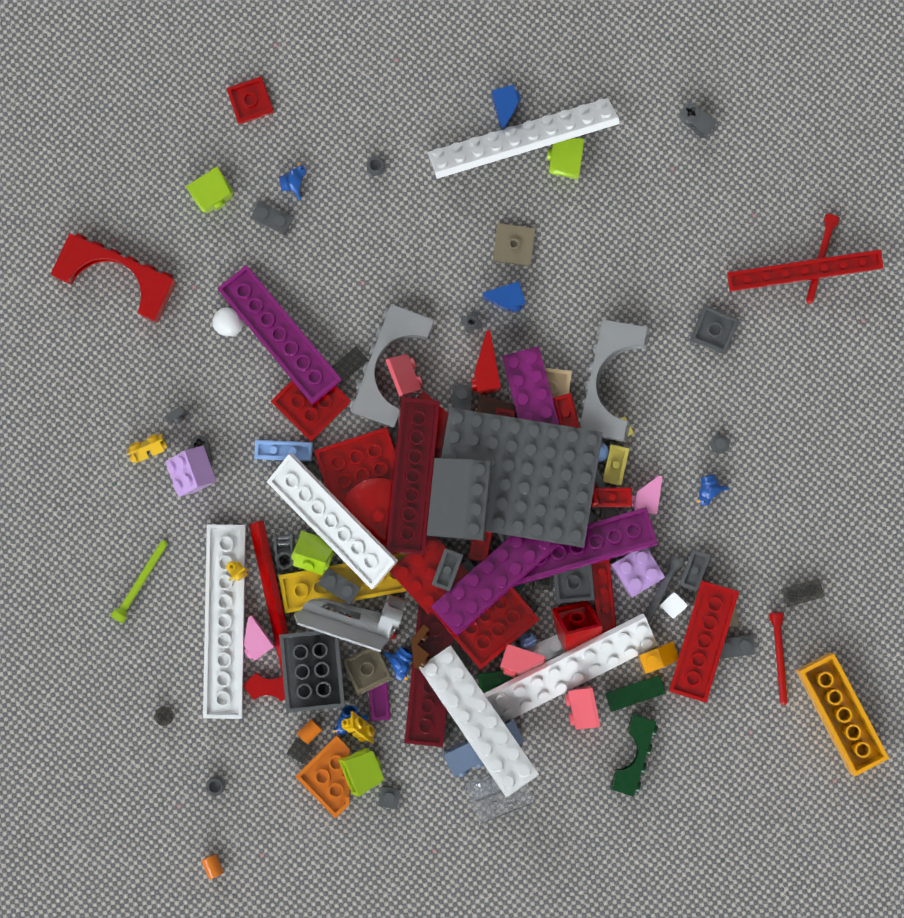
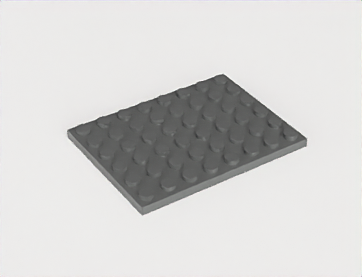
[441,408,603,548]

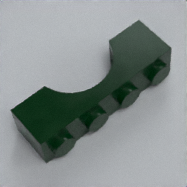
[610,713,658,797]

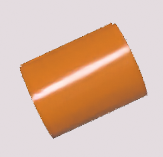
[297,718,323,744]
[201,854,224,880]

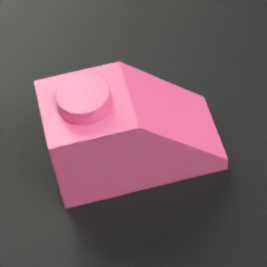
[632,476,663,515]
[244,615,275,660]

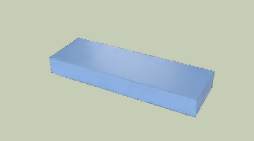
[254,440,313,462]

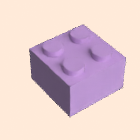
[166,445,217,497]
[610,548,665,598]

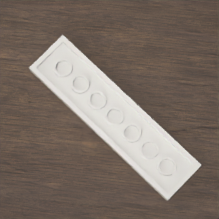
[267,454,398,589]
[419,645,539,798]

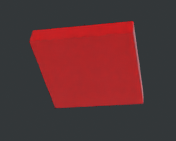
[226,76,274,125]

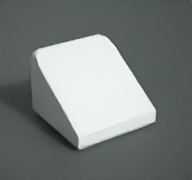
[659,592,688,619]

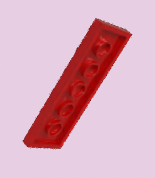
[669,580,739,703]

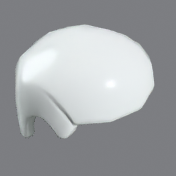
[212,307,244,337]

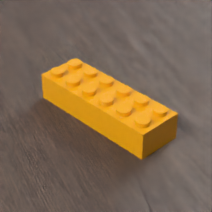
[795,652,890,776]

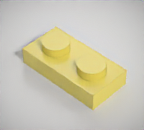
[603,444,629,486]

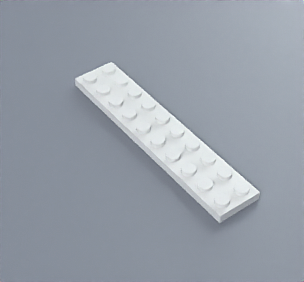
[427,98,620,179]
[203,525,246,719]
[484,614,658,723]

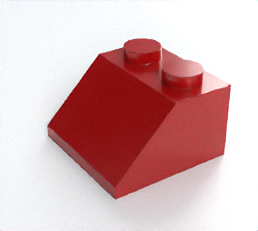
[551,601,602,651]

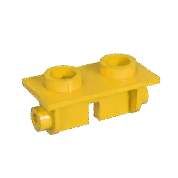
[127,434,168,463]
[226,561,250,581]
[341,711,375,744]

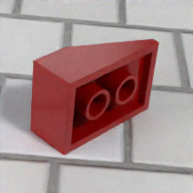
[471,330,501,395]

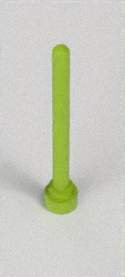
[110,540,168,623]

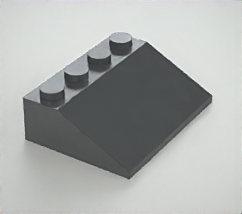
[427,458,493,541]
[279,631,346,713]

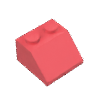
[386,354,424,400]
[500,644,545,678]
[564,685,601,729]

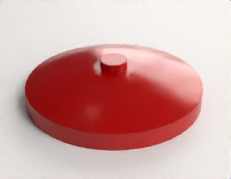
[342,478,394,553]

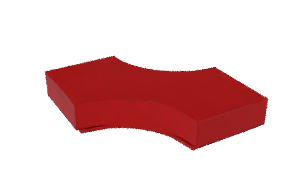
[243,672,285,702]

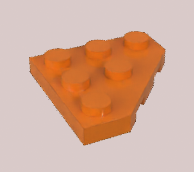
[295,735,351,819]

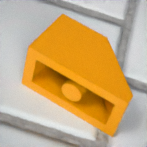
[638,641,679,674]

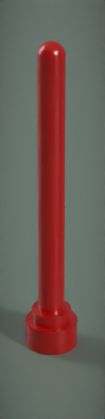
[806,214,840,304]
[768,612,788,705]

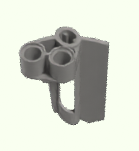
[294,595,406,652]

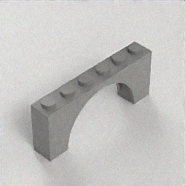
[349,304,434,429]
[579,320,650,443]

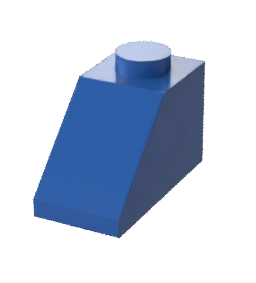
[491,85,521,130]
[482,282,526,313]

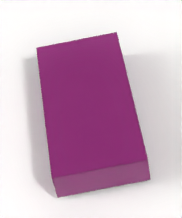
[369,682,391,721]

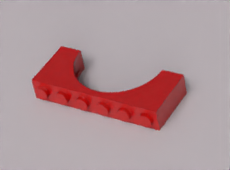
[50,233,177,323]

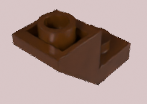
[411,624,430,669]

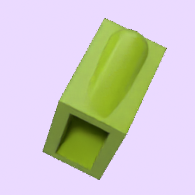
[547,138,584,180]
[185,166,234,214]
[291,530,335,575]
[338,748,385,797]

